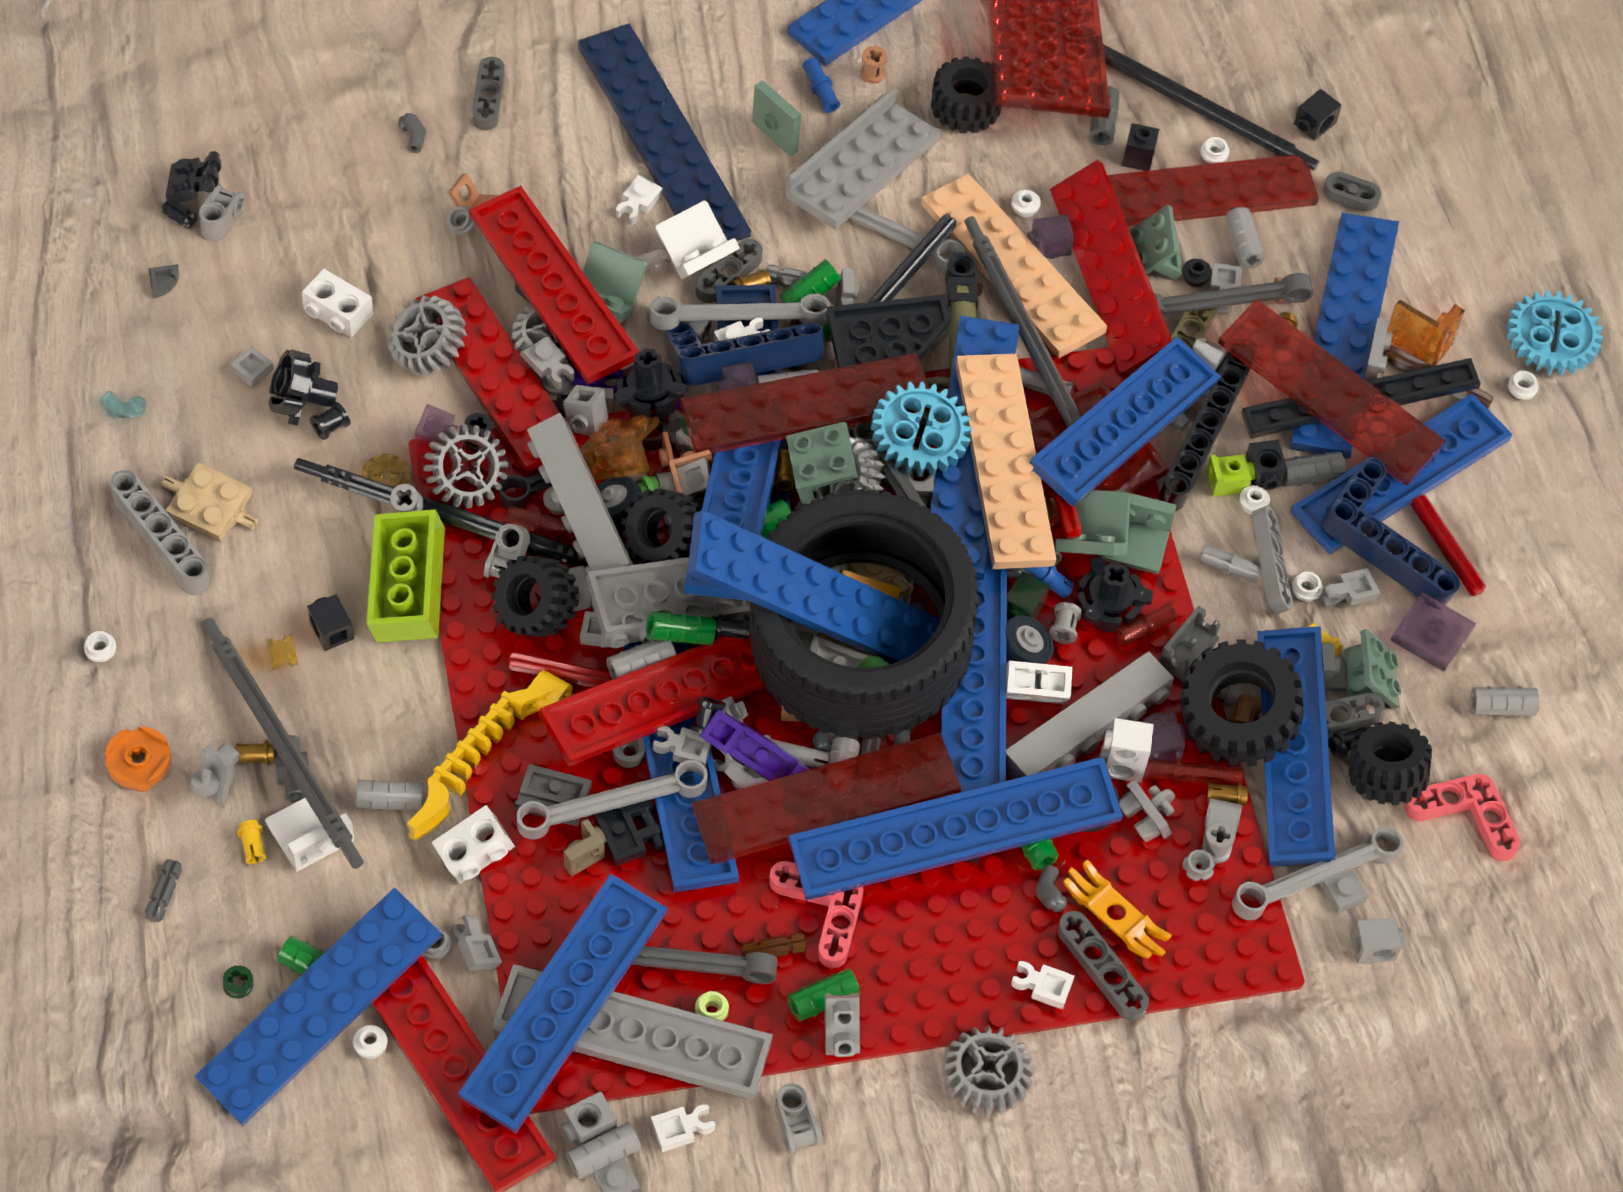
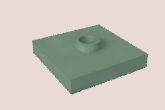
[752,80,801,156]

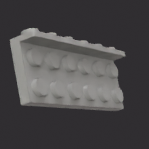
[785,89,941,230]
[586,557,750,648]

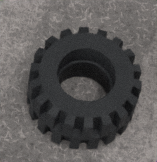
[931,56,1005,133]
[621,489,702,564]
[491,555,579,637]
[1349,721,1432,805]

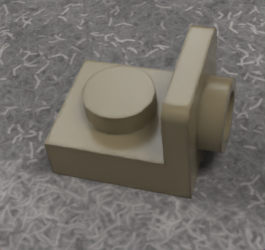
[563,819,606,876]

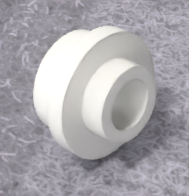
[1200,137,1229,164]
[1011,190,1041,218]
[1508,371,1538,400]
[1239,486,1270,515]
[1291,572,1323,602]
[84,631,117,662]
[353,1025,388,1059]

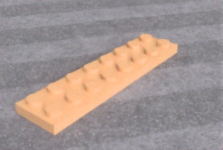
[921,173,1107,359]
[955,354,1056,569]

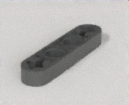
[1058,911,1149,1021]

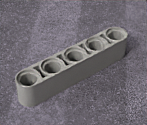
[110,470,210,595]

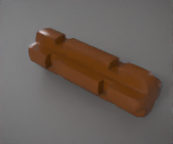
[741,932,806,957]

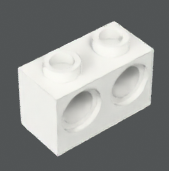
[302,269,373,338]
[1006,661,1072,704]
[1100,718,1154,783]
[432,805,515,884]

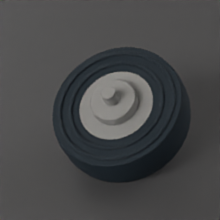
[597,476,643,526]
[1006,615,1054,664]

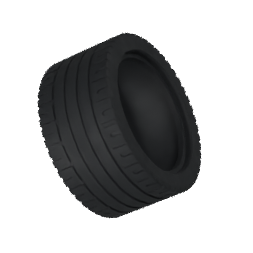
[750,489,978,739]

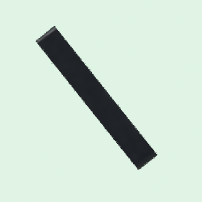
[1158,344,1255,511]

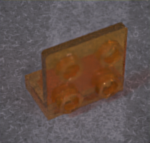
[1387,300,1465,366]
[581,415,660,481]

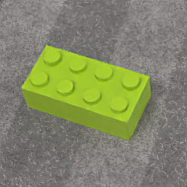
[367,509,445,643]

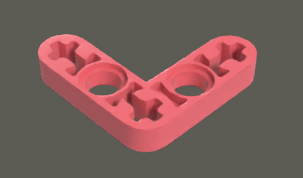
[1405,774,1520,861]
[769,861,863,968]

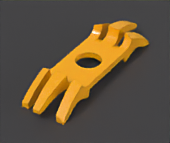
[1063,860,1172,959]

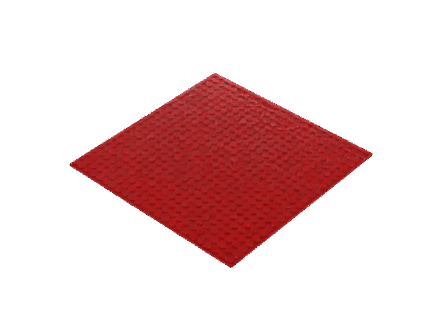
[408,347,1305,1115]

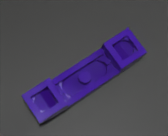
[700,709,825,802]

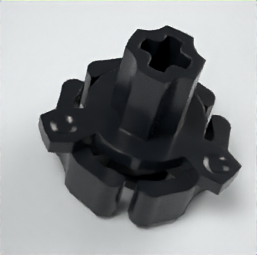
[269,349,338,426]
[614,349,688,421]
[1075,556,1153,633]

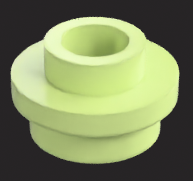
[695,991,729,1021]

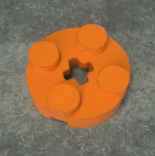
[105,726,172,792]

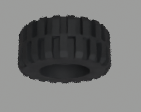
[1180,639,1303,767]

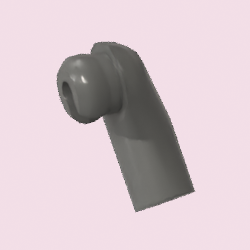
[398,113,426,153]
[1035,865,1067,912]

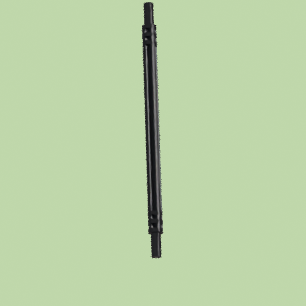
[1046,20,1319,171]
[294,458,588,567]

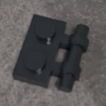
[165,151,222,205]
[592,800,665,866]

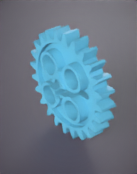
[1506,290,1604,376]
[871,381,972,476]

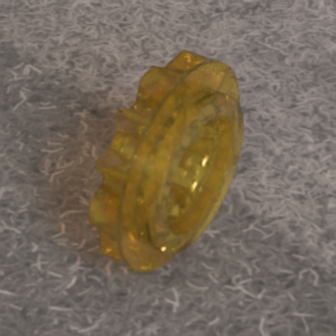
[361,454,411,487]

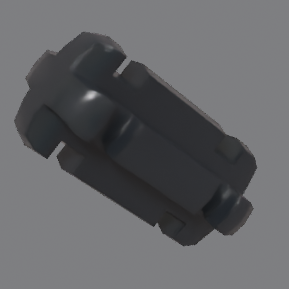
[162,200,197,228]

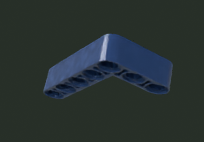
[665,322,825,386]
[1321,457,1460,608]

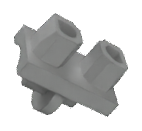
[190,743,239,806]
[1119,779,1175,842]
[824,993,860,1057]

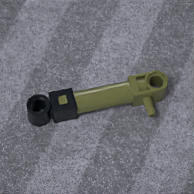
[925,252,978,391]

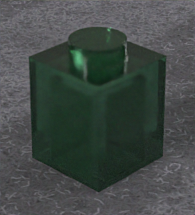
[1007,571,1050,620]

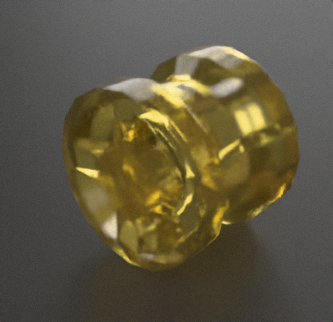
[266,634,298,670]

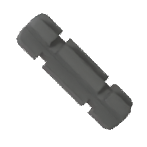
[766,265,807,286]
[145,859,182,922]

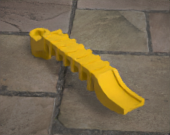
[407,670,572,841]

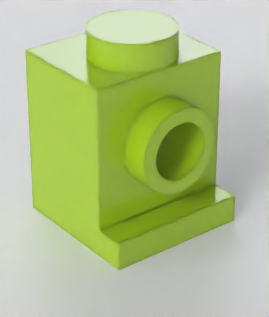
[1206,454,1255,497]

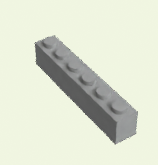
[527,413,633,574]
[1006,652,1174,779]

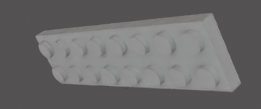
[493,964,773,1100]

